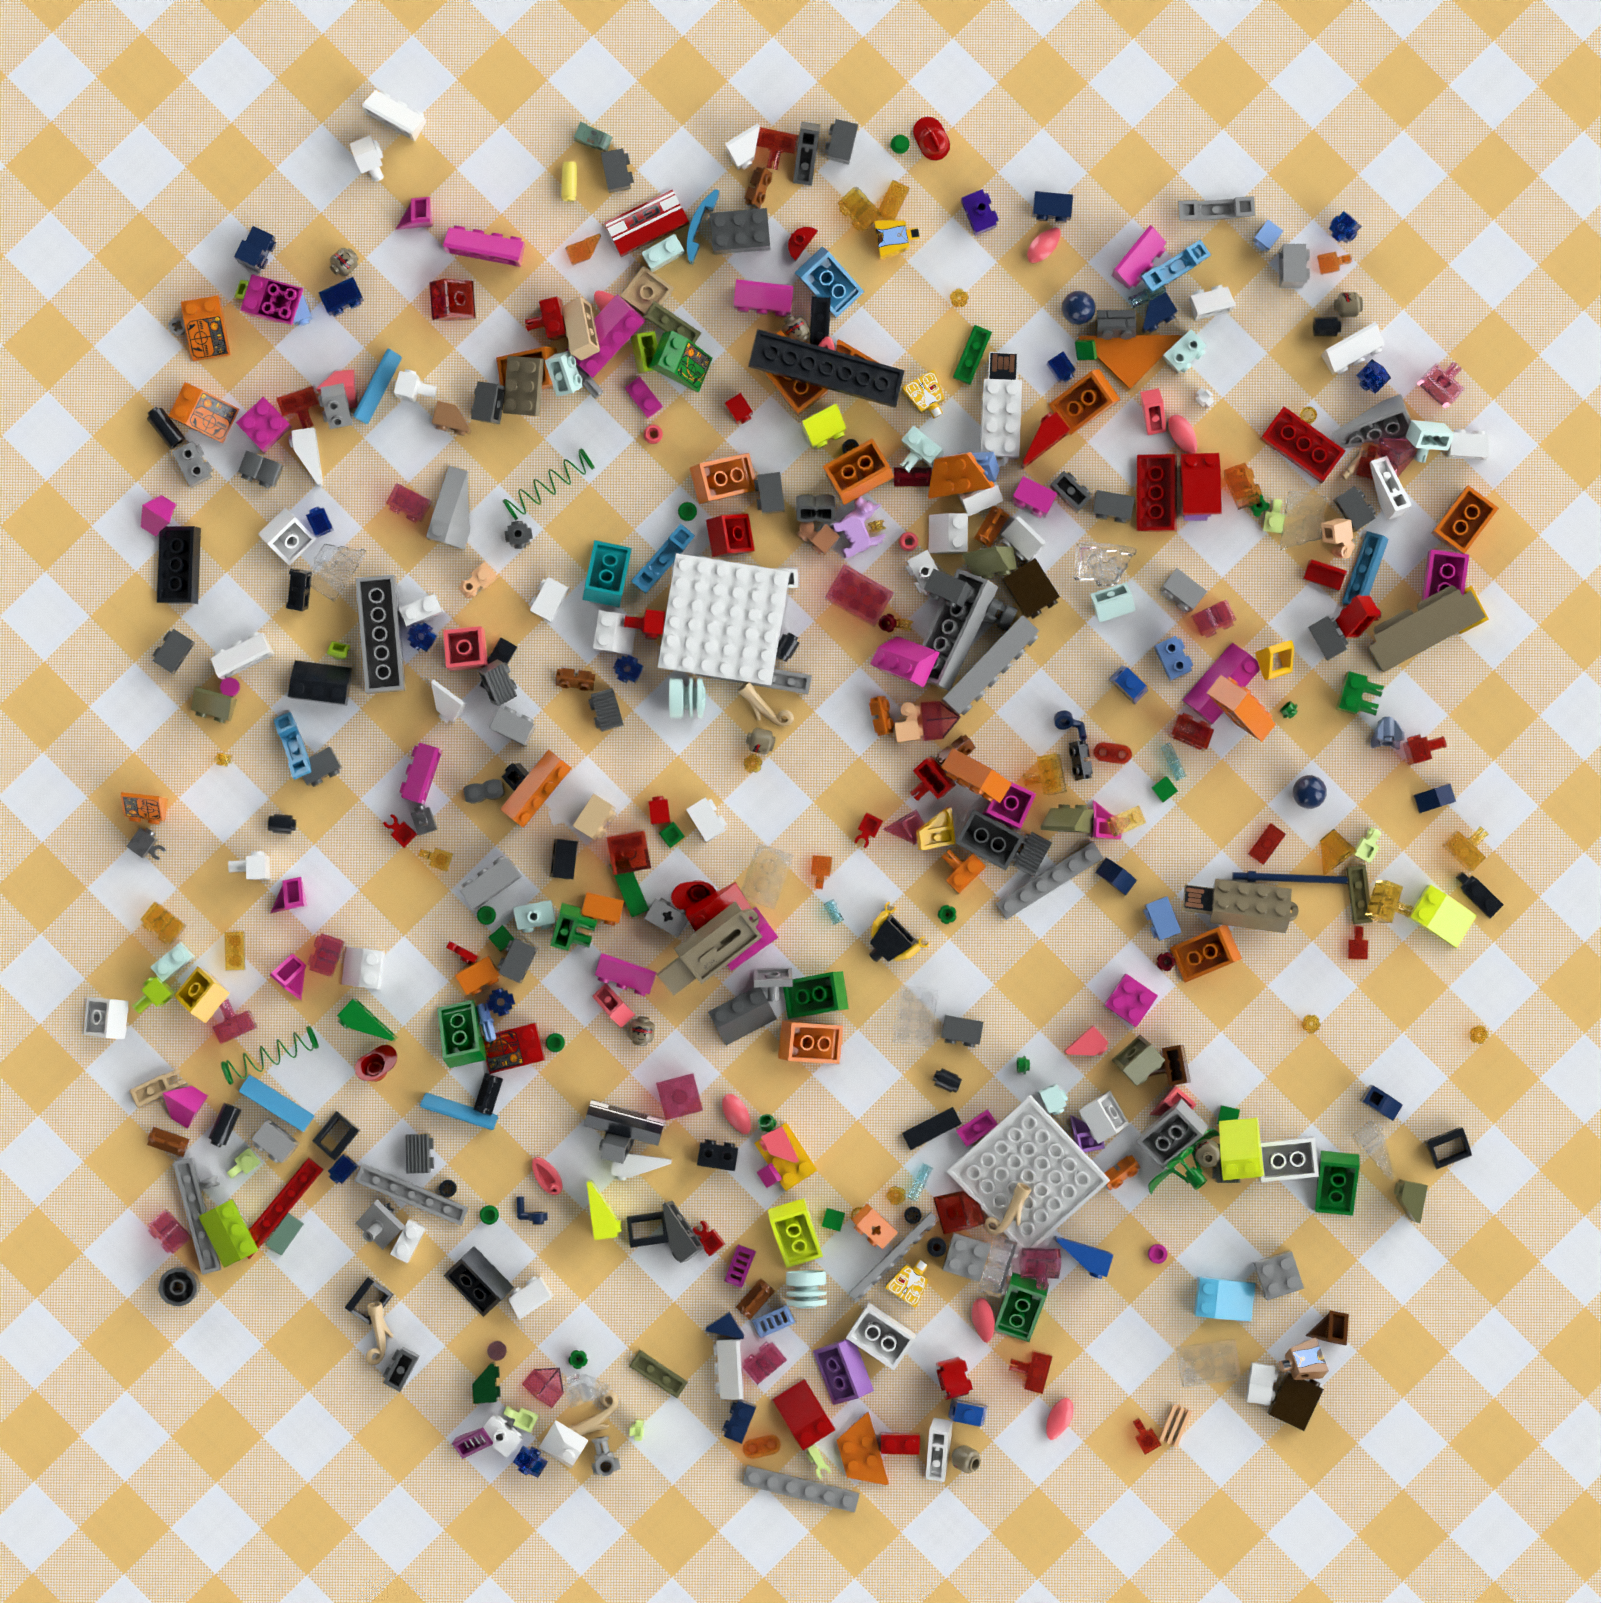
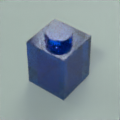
[1046,351,1076,383]
[306,506,334,538]
[328,1153,359,1184]

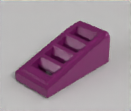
[724,1244,756,1288]
[452,1428,493,1459]

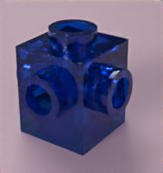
[1329,211,1362,243]
[1356,359,1391,394]
[407,622,438,652]
[613,654,644,684]
[486,988,515,1016]
[513,1446,548,1478]

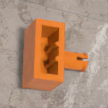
[941,849,986,894]

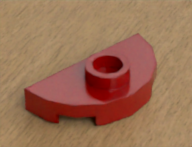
[788,227,818,262]

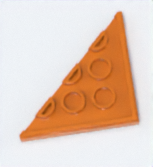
[1077,335,1182,389]

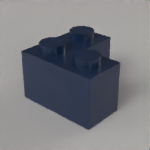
[234,226,277,273]

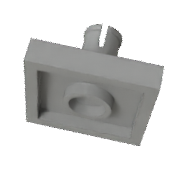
[754,968,793,1002]
[356,1199,405,1250]

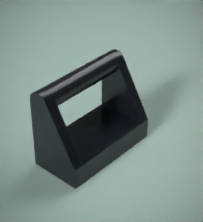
[312,1111,360,1161]
[1425,1127,1472,1170]
[627,1211,669,1248]
[345,1276,394,1325]

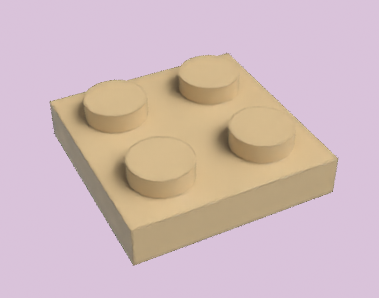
[621,266,674,315]

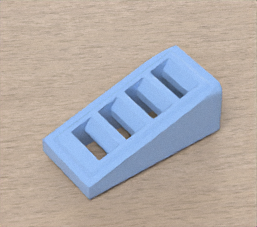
[752,1305,795,1338]

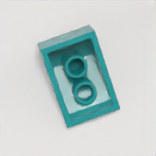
[582,540,632,608]

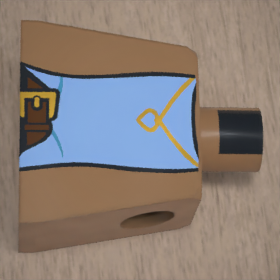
[1279,1338,1329,1380]

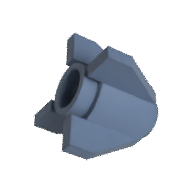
[1371,717,1404,750]

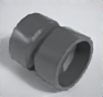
[983,598,1018,631]

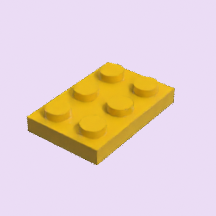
[754,1122,818,1191]

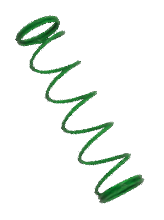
[503,448,595,520]
[221,1026,319,1085]

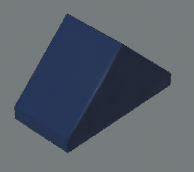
[1413,784,1456,813]
[1095,857,1137,896]
[706,1311,744,1339]

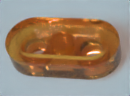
[743,1434,781,1459]

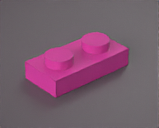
[625,376,663,419]
[956,1109,998,1147]

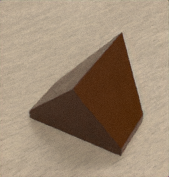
[1305,1310,1349,1345]

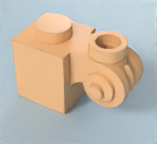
[1321,518,1355,559]
[458,562,499,599]
[894,702,923,743]

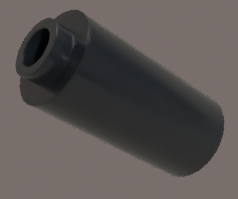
[147,407,185,450]
[208,1102,241,1147]

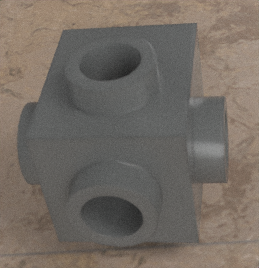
[504,521,533,549]

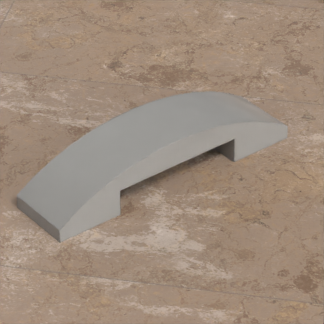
[1178,196,1255,221]

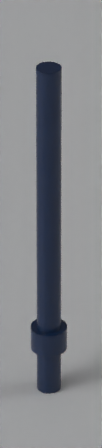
[1232,871,1348,884]

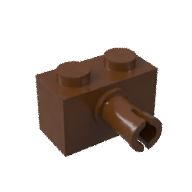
[1149,1045,1191,1086]

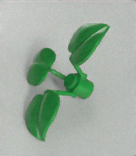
[1148,1129,1220,1195]

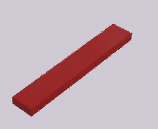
[247,1158,324,1259]

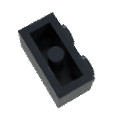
[697,1139,739,1171]

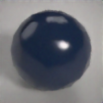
[1061,291,1096,325]
[1293,775,1327,809]

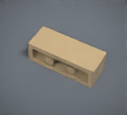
[562,297,600,361]

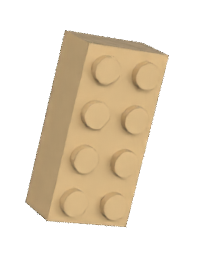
[573,793,617,841]

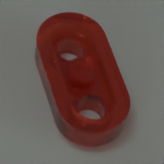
[1093,742,1132,764]

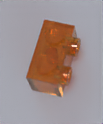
[1224,462,1262,510]

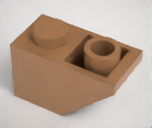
[432,401,471,436]

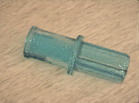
[1128,286,1166,308]
[1161,743,1187,781]
[907,1163,934,1201]

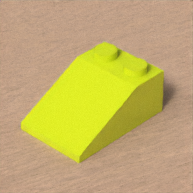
[802,404,847,449]
[1407,884,1477,948]
[1219,1117,1264,1180]
[587,1180,622,1240]
[768,1198,823,1268]

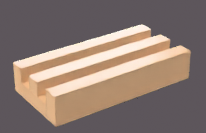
[1159,1404,1192,1447]

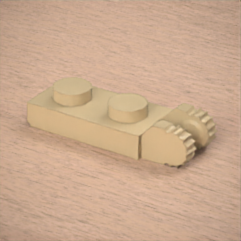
[129,1068,186,1108]

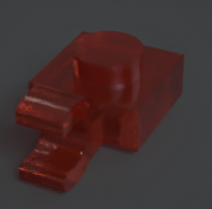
[1356,445,1378,480]
[1348,926,1368,959]
[1133,1418,1161,1455]

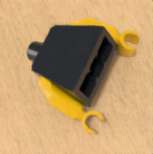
[869,902,929,962]

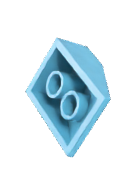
[1194,1276,1256,1321]

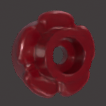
[879,614,897,633]
[1157,952,1175,971]

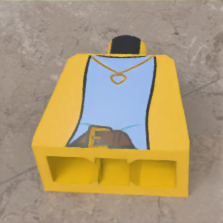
[874,220,920,260]

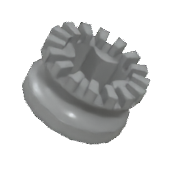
[169,318,186,336]
[201,1176,220,1190]

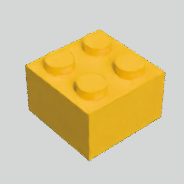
[174,966,230,1023]

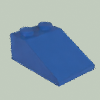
[1055,1236,1113,1279]

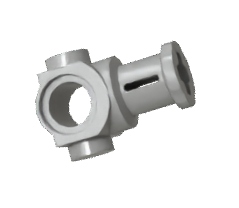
[592,1436,621,1476]

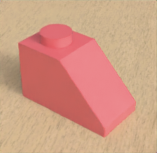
[1140,388,1166,435]
[592,983,635,1028]
[1064,1026,1109,1056]
[759,1126,799,1163]

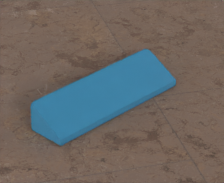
[353,348,402,424]
[1342,531,1389,605]
[239,1075,315,1132]
[420,1093,498,1130]

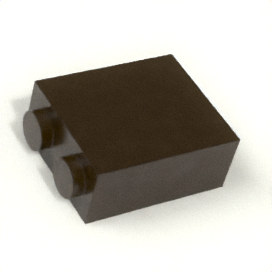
[1002,558,1060,619]
[1267,1371,1324,1431]

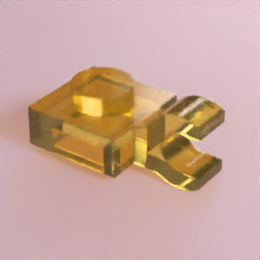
[418,848,453,872]

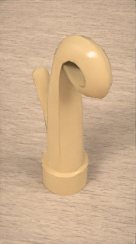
[738,682,794,727]
[984,1183,1031,1235]
[366,1302,393,1365]
[568,1391,618,1436]

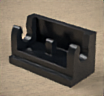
[286,568,312,611]
[550,839,578,879]

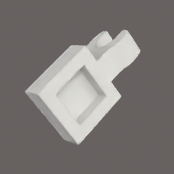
[1195,387,1215,409]

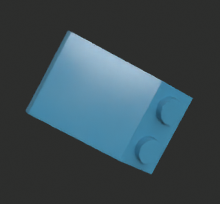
[795,247,864,318]

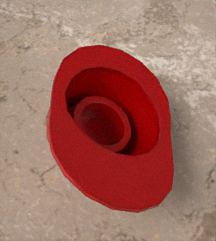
[913,117,950,161]
[671,880,716,911]
[355,1045,398,1082]

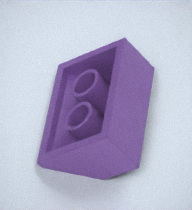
[813,1339,874,1405]

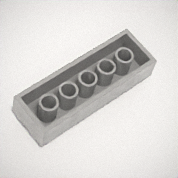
[922,569,998,691]
[355,575,406,694]
[941,615,1039,716]

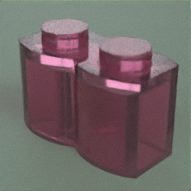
[1191,599,1237,638]
[148,1209,192,1254]

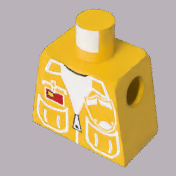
[902,369,945,419]
[885,1259,929,1308]

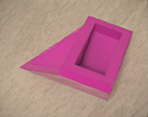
[395,197,433,230]
[141,495,177,537]
[1091,800,1122,839]
[270,877,307,914]
[270,953,307,1000]
[163,1086,208,1129]

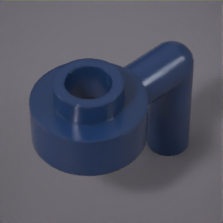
[1054,710,1087,741]
[516,1196,548,1225]

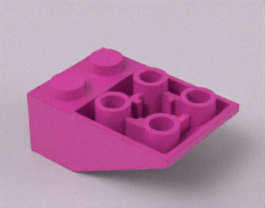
[240,274,304,325]

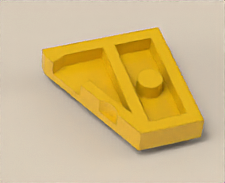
[916,807,956,850]

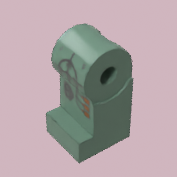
[574,122,613,152]

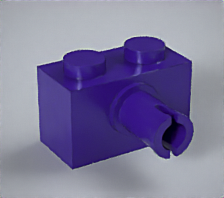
[961,189,999,236]

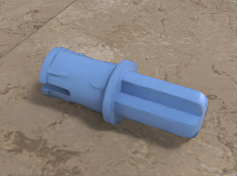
[476,1003,496,1042]

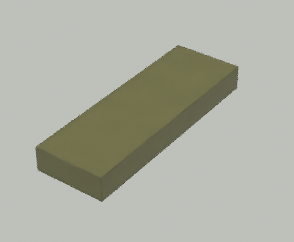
[643,301,701,344]
[1346,865,1373,924]
[629,1350,688,1398]

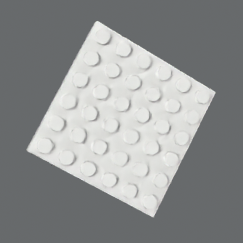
[657,553,790,685]
[947,1095,1110,1256]

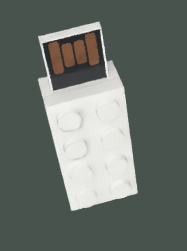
[980,352,1022,467]

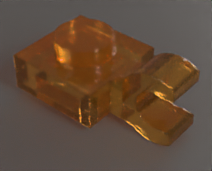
[1317,252,1352,275]
[811,855,832,889]

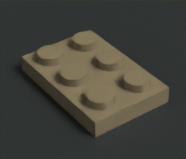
[503,356,544,416]

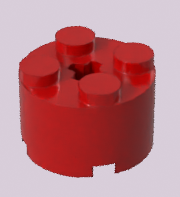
[936,1357,973,1400]

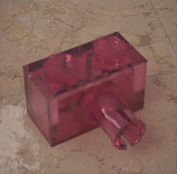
[1417,362,1465,409]
[307,933,345,977]
[213,999,258,1044]
[1019,1248,1062,1290]
[743,1341,787,1385]

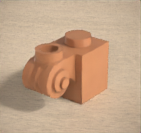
[797,522,840,555]

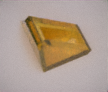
[1320,829,1356,875]

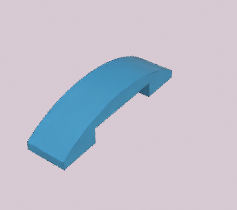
[687,189,720,265]
[1141,239,1211,293]
[631,524,695,594]
[273,712,311,780]

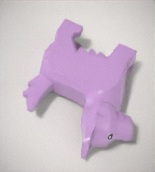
[831,496,886,558]

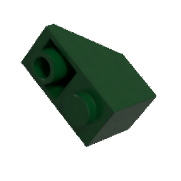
[472,1362,501,1404]

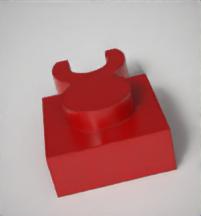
[854,812,883,848]
[383,814,418,848]
[446,941,479,965]
[692,1221,726,1257]

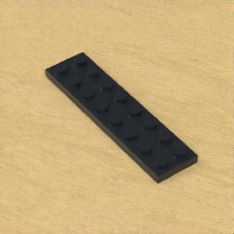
[748,329,905,408]

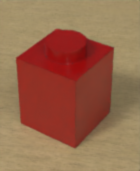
[725,393,753,424]
[648,796,671,825]

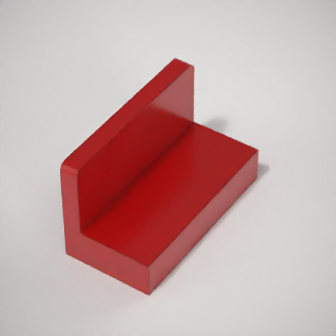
[1303,559,1348,591]

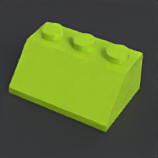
[198,1199,259,1268]

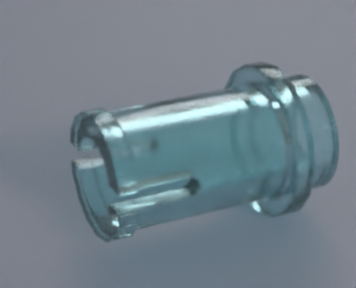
[823,899,844,925]

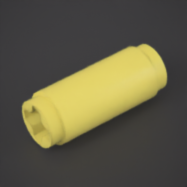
[561,161,577,202]

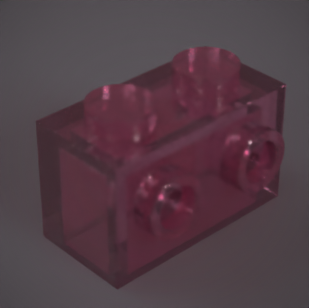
[386,483,432,523]

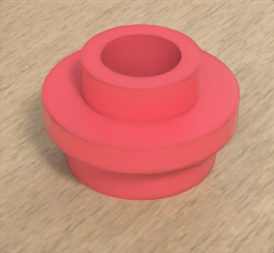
[644,425,663,444]
[899,532,918,551]

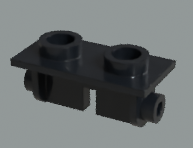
[1069,740,1093,781]
[473,1073,503,1115]

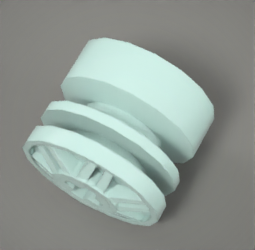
[669,678,706,718]
[786,1270,827,1308]

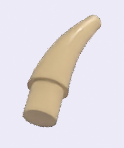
[1340,451,1363,480]

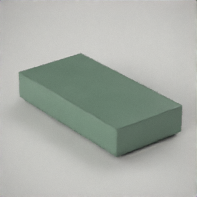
[266,1213,304,1256]

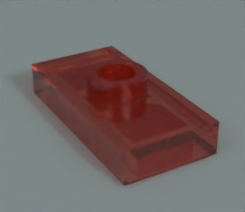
[1248,823,1286,865]

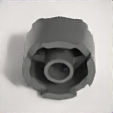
[158,1267,200,1306]

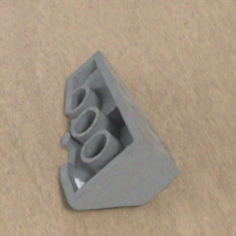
[1332,394,1411,448]
[426,466,470,550]

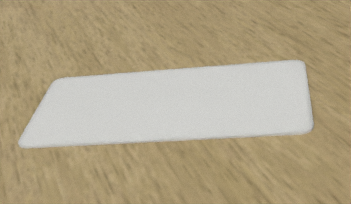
[548,800,583,825]

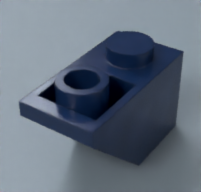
[1142,292,1178,333]
[1360,1085,1403,1121]

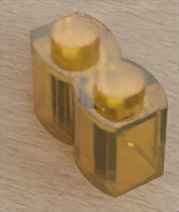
[838,187,882,231]

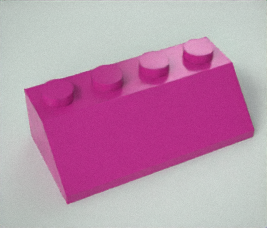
[443,225,525,267]
[566,294,645,378]
[1182,643,1260,725]

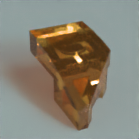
[565,234,601,266]

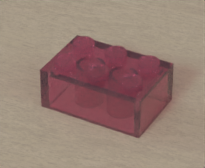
[825,564,894,628]

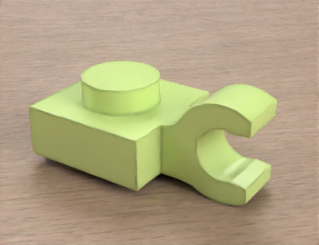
[1262,499,1285,534]
[1352,827,1381,864]
[227,1147,262,1179]
[503,1406,539,1433]
[629,1419,644,1441]
[806,1444,831,1479]

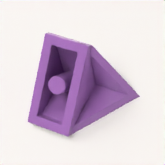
[1070,1115,1105,1152]

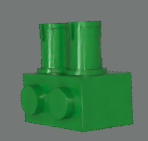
[1336,671,1384,716]
[550,903,597,951]

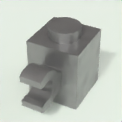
[411,805,437,836]
[126,827,166,860]

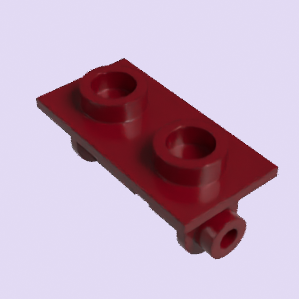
[894,467,932,487]

